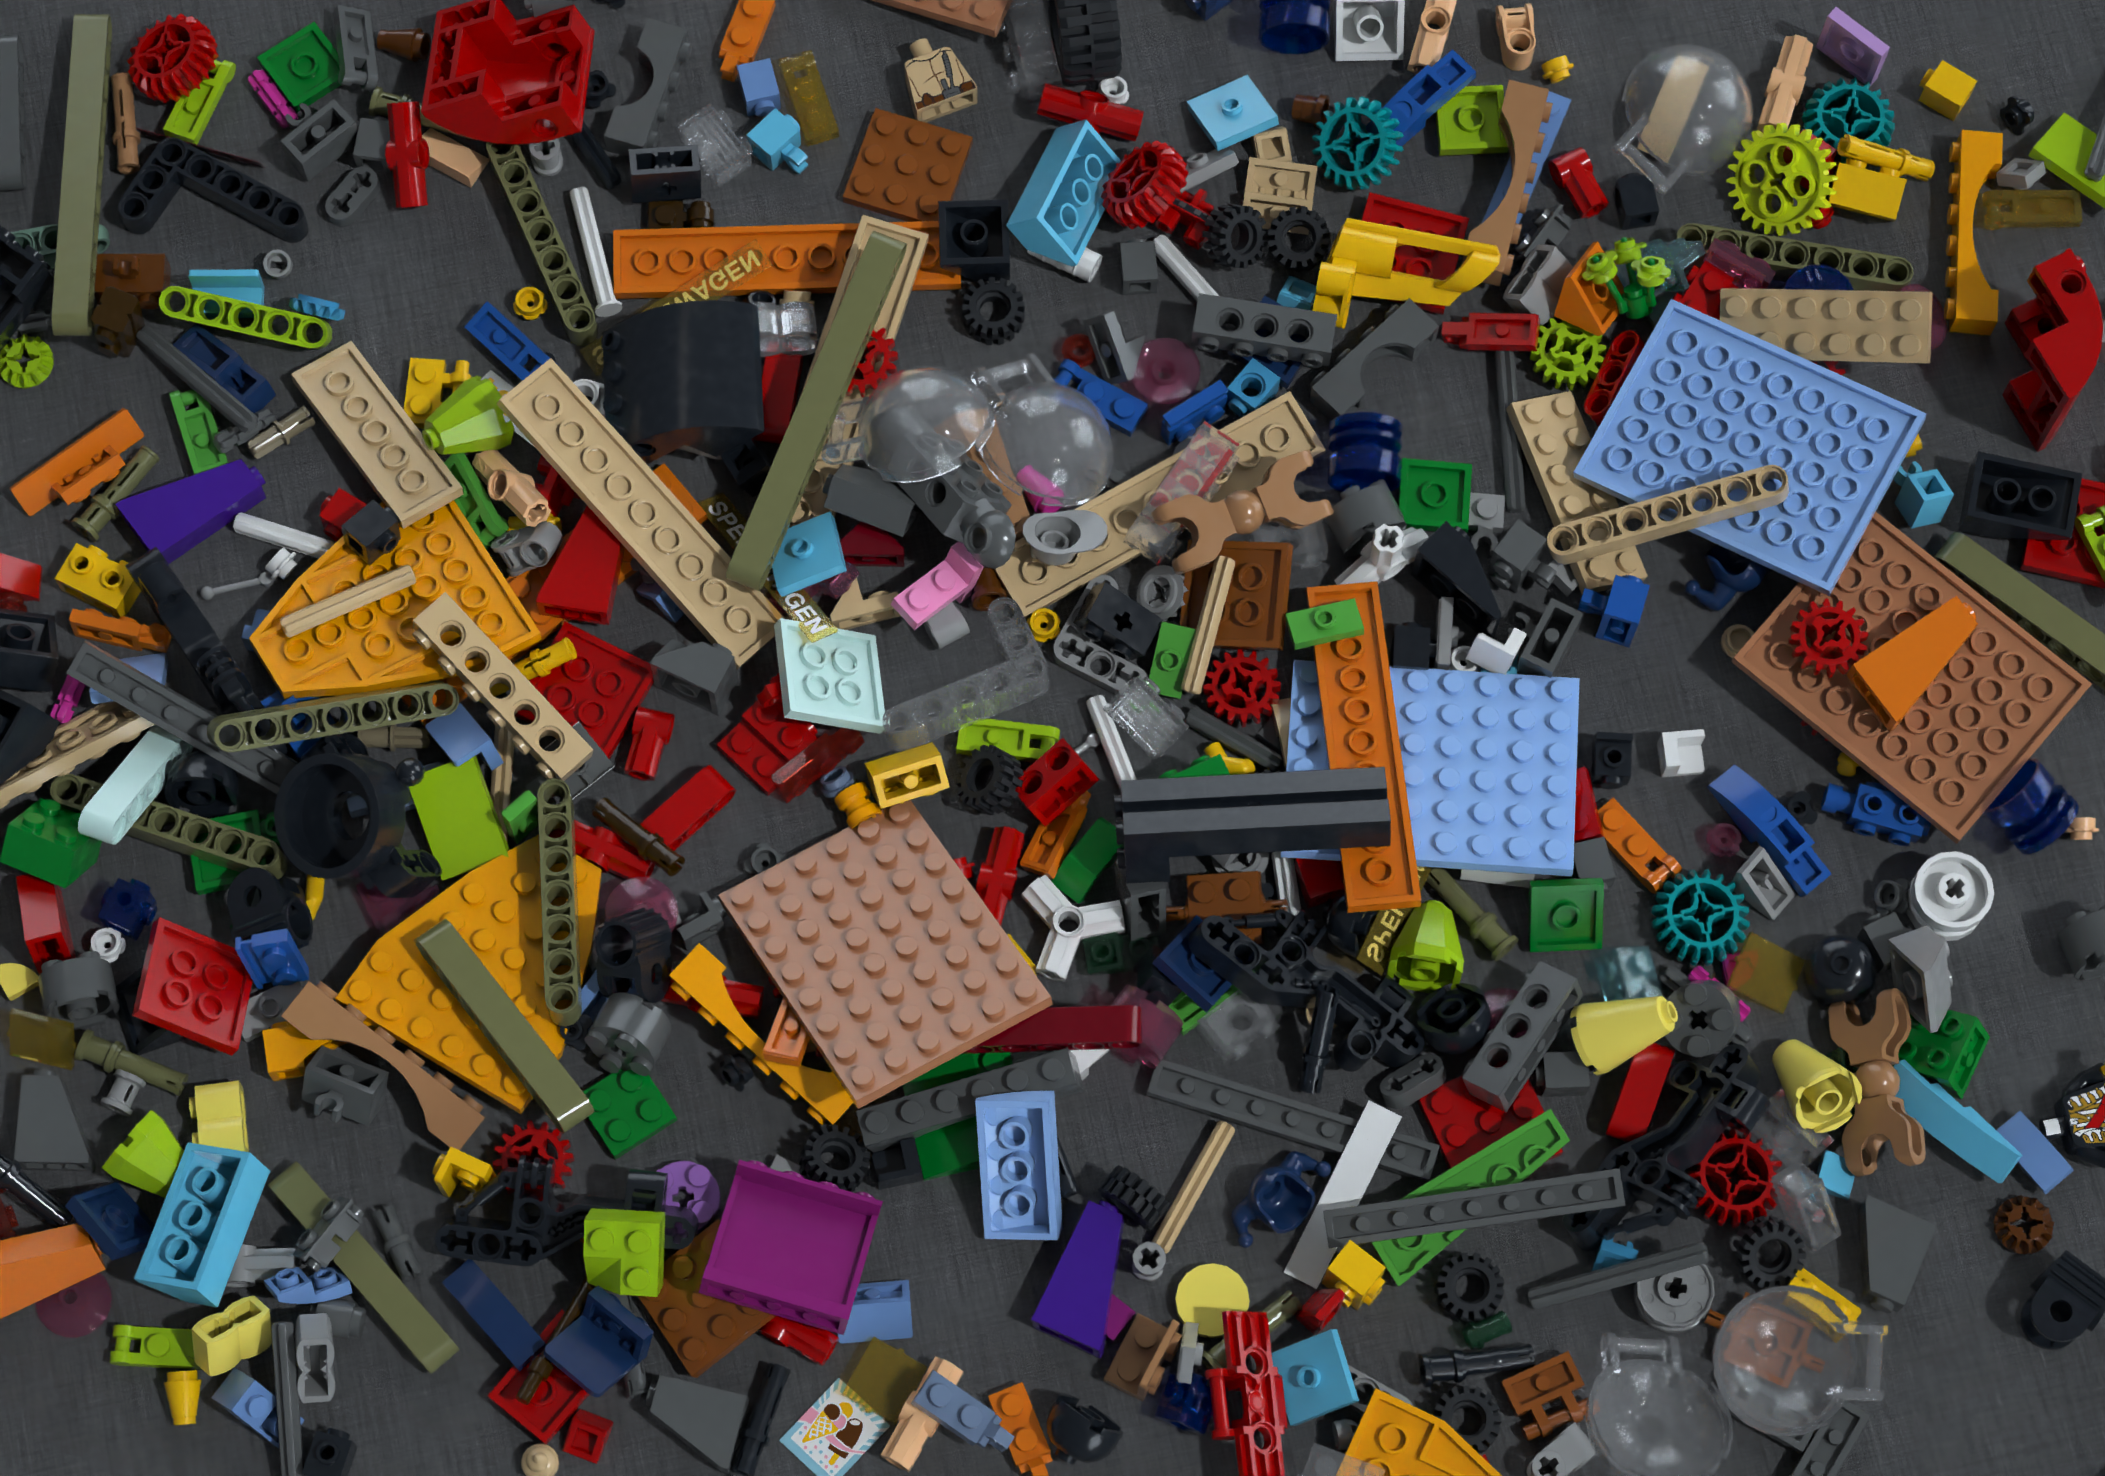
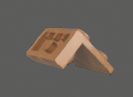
[1103,1313,1183,1402]

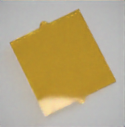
[1727,932,1805,1014]
[6,1008,78,1070]
[841,1337,927,1425]

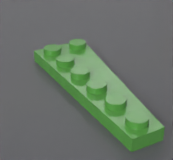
[1371,1109,1570,1287]

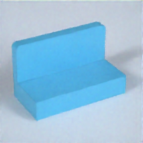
[188,269,265,319]

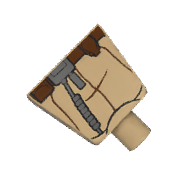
[904,38,977,123]

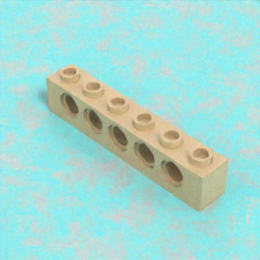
[412,592,593,781]

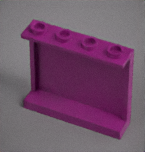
[699,1159,883,1335]

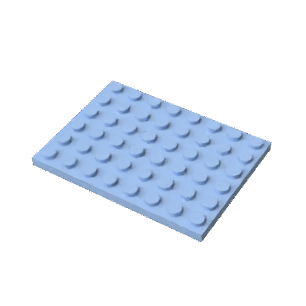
[1573,299,1926,596]
[1281,660,1580,877]

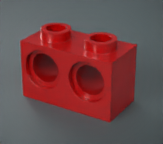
[1015,738,1100,827]

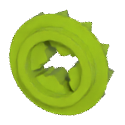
[0,334,54,388]

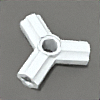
[1334,524,1429,585]
[1021,875,1125,982]

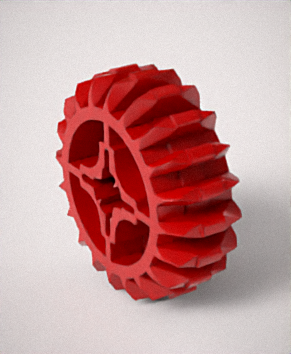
[127,13,219,103]
[1101,140,1189,229]
[1686,1128,1785,1228]

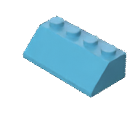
[1006,119,1121,266]
[134,1142,270,1308]

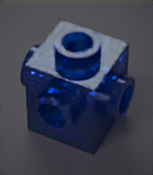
[98,878,157,941]
[1155,1373,1213,1435]

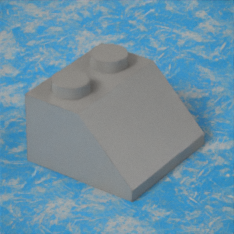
[1888,925,1953,1033]

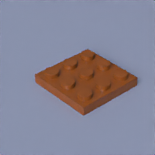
[843,108,973,222]
[1180,540,1293,651]
[638,1219,776,1378]

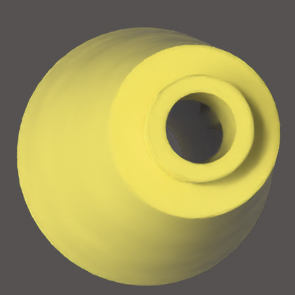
[1570,996,1678,1075]
[1772,1039,1862,1133]

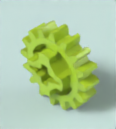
[1529,318,1606,391]

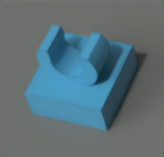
[1592,1237,1638,1271]

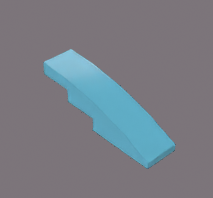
[1893,1060,2023,1183]

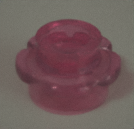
[1706,823,1742,857]

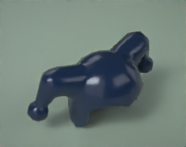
[1685,544,1772,612]
[1231,1151,1331,1248]

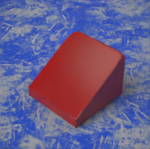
[562,1409,614,1464]

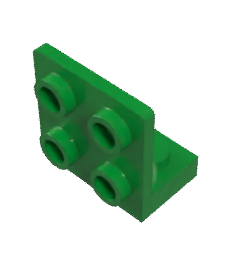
[1892,1009,1990,1100]

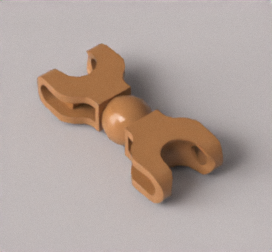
[1151,450,1334,574]
[1828,988,1926,1177]

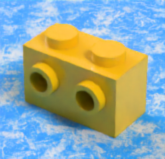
[1828,158,1907,222]
[54,543,141,619]
[864,742,950,809]
[1322,1240,1386,1310]

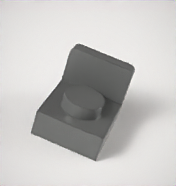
[677,890,727,950]

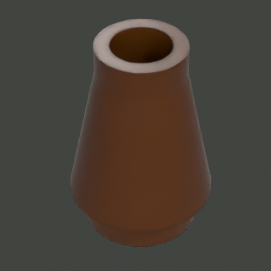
[377,28,431,62]

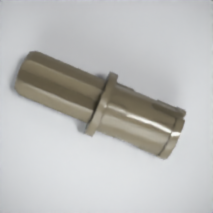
[246,406,315,459]
[358,724,431,752]

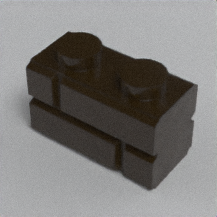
[90,286,145,358]

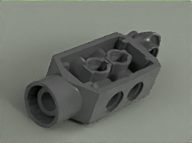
[877,405,1016,569]

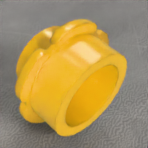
[1541,55,1574,84]
[513,287,548,320]
[1026,608,1061,642]

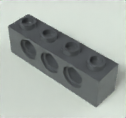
[1191,293,1337,368]
[1462,961,1584,1112]

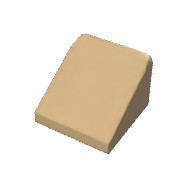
[1250,126,1292,162]

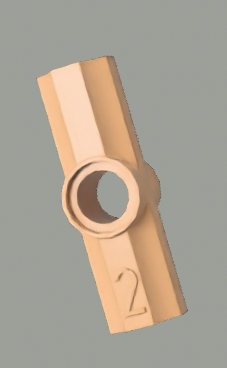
[1407,0,1457,75]
[1757,34,1813,134]
[472,450,551,527]
[881,1356,963,1472]

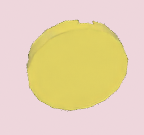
[1175,1263,1250,1338]

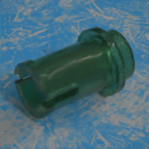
[1462,1310,1512,1350]

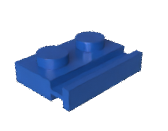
[1160,379,1228,445]
[235,928,309,989]

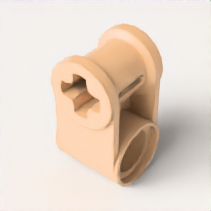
[1495,3,1536,71]

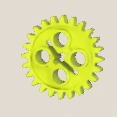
[1726,123,1838,236]

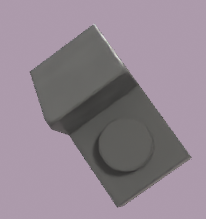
[1082,311,1145,384]

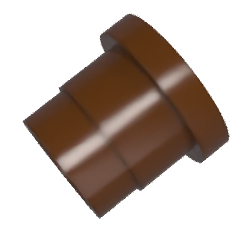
[1292,94,1330,129]
[971,568,1008,611]

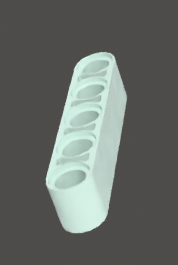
[78,725,194,845]

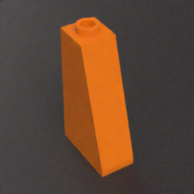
[1847,595,1978,732]
[0,1223,106,1319]

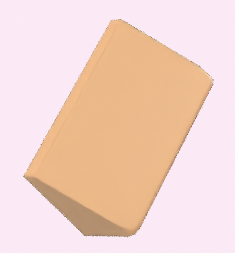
[422,128,489,188]

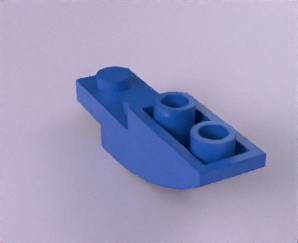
[1352,49,1476,162]
[1707,764,1831,897]

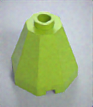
[422,375,514,455]
[1387,900,1464,993]
[102,1110,184,1198]

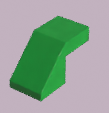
[1051,817,1124,904]

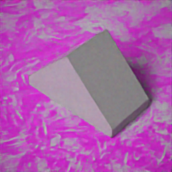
[1732,846,1796,921]

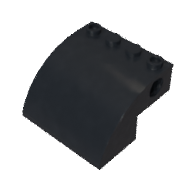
[601,300,764,464]

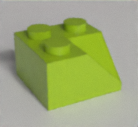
[583,1208,665,1297]

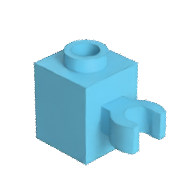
[746,108,809,175]
[1893,461,1954,529]

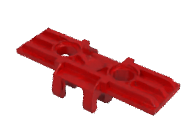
[1205,1311,1288,1476]

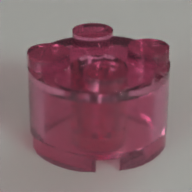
[1111,985,1183,1069]

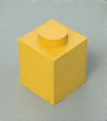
[1918,60,1977,121]

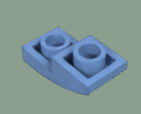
[1996,1111,2074,1195]
[264,1266,353,1304]

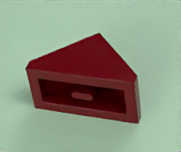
[840,521,904,567]

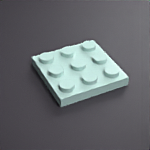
[774,618,887,734]

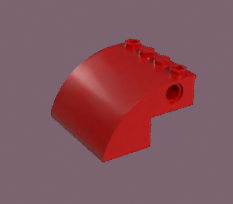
[421,0,595,145]
[2002,248,2103,452]

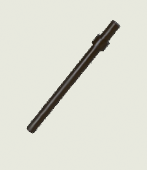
[515,1276,597,1405]

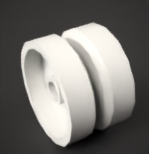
[1906,851,1994,941]

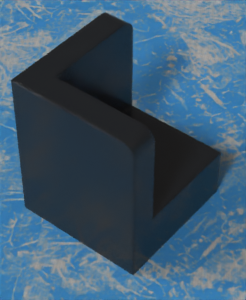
[872,1138,922,1190]

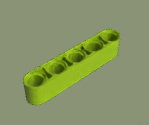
[159,286,332,349]

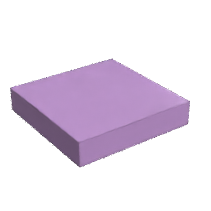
[1816,7,1890,86]

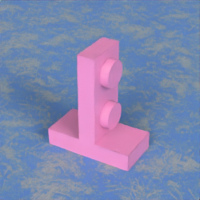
[891,541,984,630]

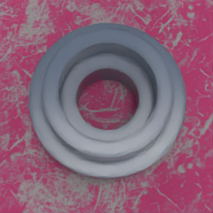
[820,766,856,798]

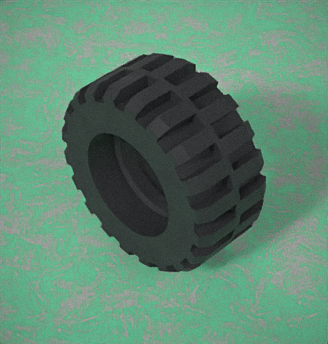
[1047,0,1122,84]

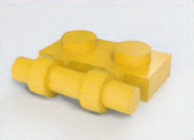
[404,357,472,429]

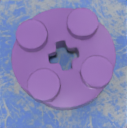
[656,1161,721,1234]

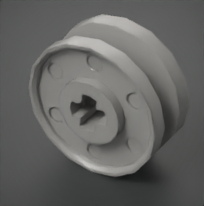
[1633,1250,1715,1333]

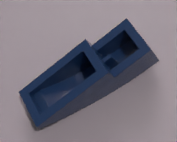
[173,323,276,413]
[442,1259,546,1372]

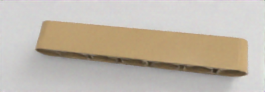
[1547,465,1789,564]

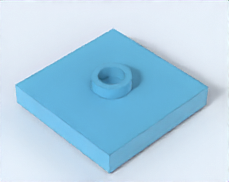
[1187,75,1279,151]
[772,511,847,597]
[1272,1329,1359,1426]

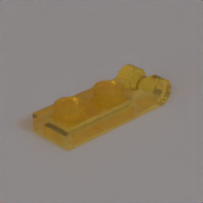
[778,49,840,146]
[1982,190,2083,230]

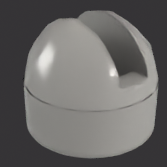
[263,250,293,279]
[1332,1419,1358,1451]

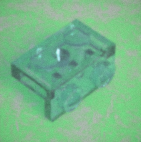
[1635,238,1706,292]
[1594,946,1663,1001]

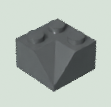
[650,639,738,716]

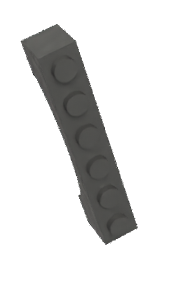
[856,1048,1085,1153]

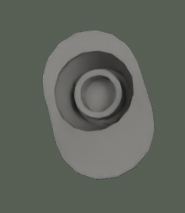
[1023,510,1107,566]

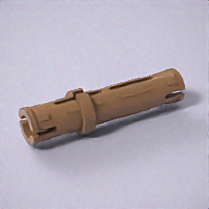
[111,72,141,174]

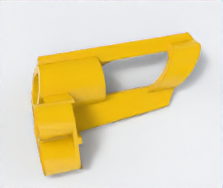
[1312,218,1501,329]

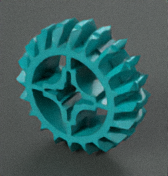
[1802,77,1895,165]
[1312,96,1404,190]
[1651,869,1750,966]

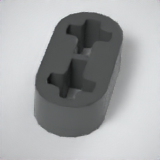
[325,166,380,227]
[1380,1054,1447,1109]

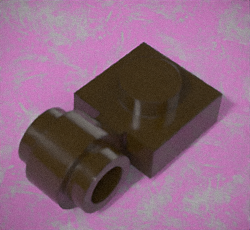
[648,201,714,229]

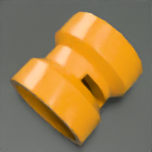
[834,782,883,829]

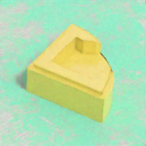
[0,963,39,1001]

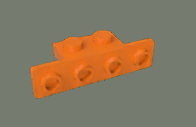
[10,408,144,516]

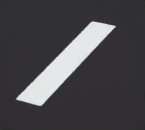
[1284,1100,1402,1289]

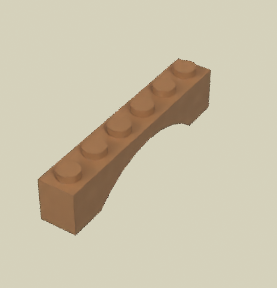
[1462,80,1553,286]
[281,981,485,1150]

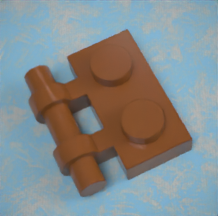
[1500,1351,1595,1441]

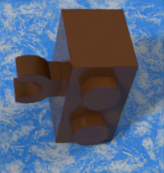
[94,253,171,310]

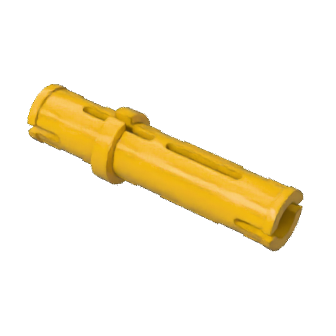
[1837,134,1935,182]
[479,637,577,703]

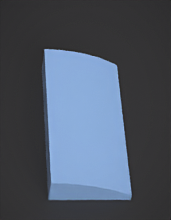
[975,1091,1063,1240]

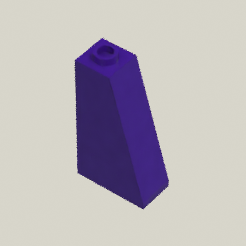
[115,459,266,564]
[1031,1200,1124,1359]

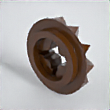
[1994,1195,2055,1255]

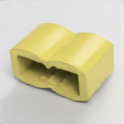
[189,1080,249,1152]
[191,1296,272,1376]

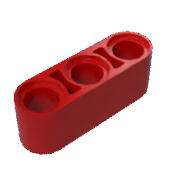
[1584,330,1645,426]
[753,346,804,445]
[640,765,736,851]
[1605,1043,1675,1143]

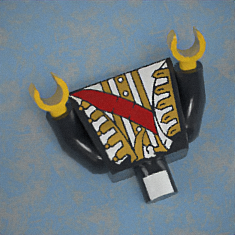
[2039,1063,2105,1168]

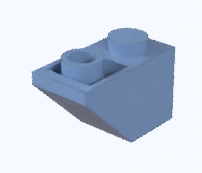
[211,1368,305,1449]

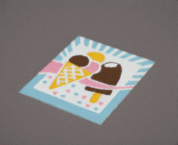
[779,1378,890,1476]

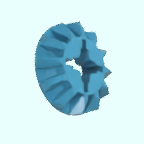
[289,294,346,321]

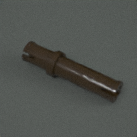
[592,797,685,877]

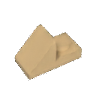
[830,575,901,630]

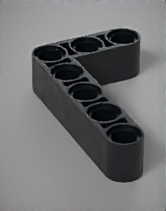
[118,137,309,243]

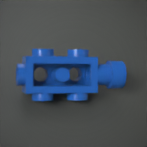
[1820,782,1931,846]

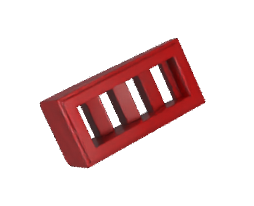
[1296,1288,1345,1335]

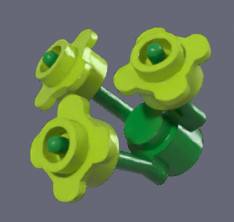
[1582,237,1671,319]

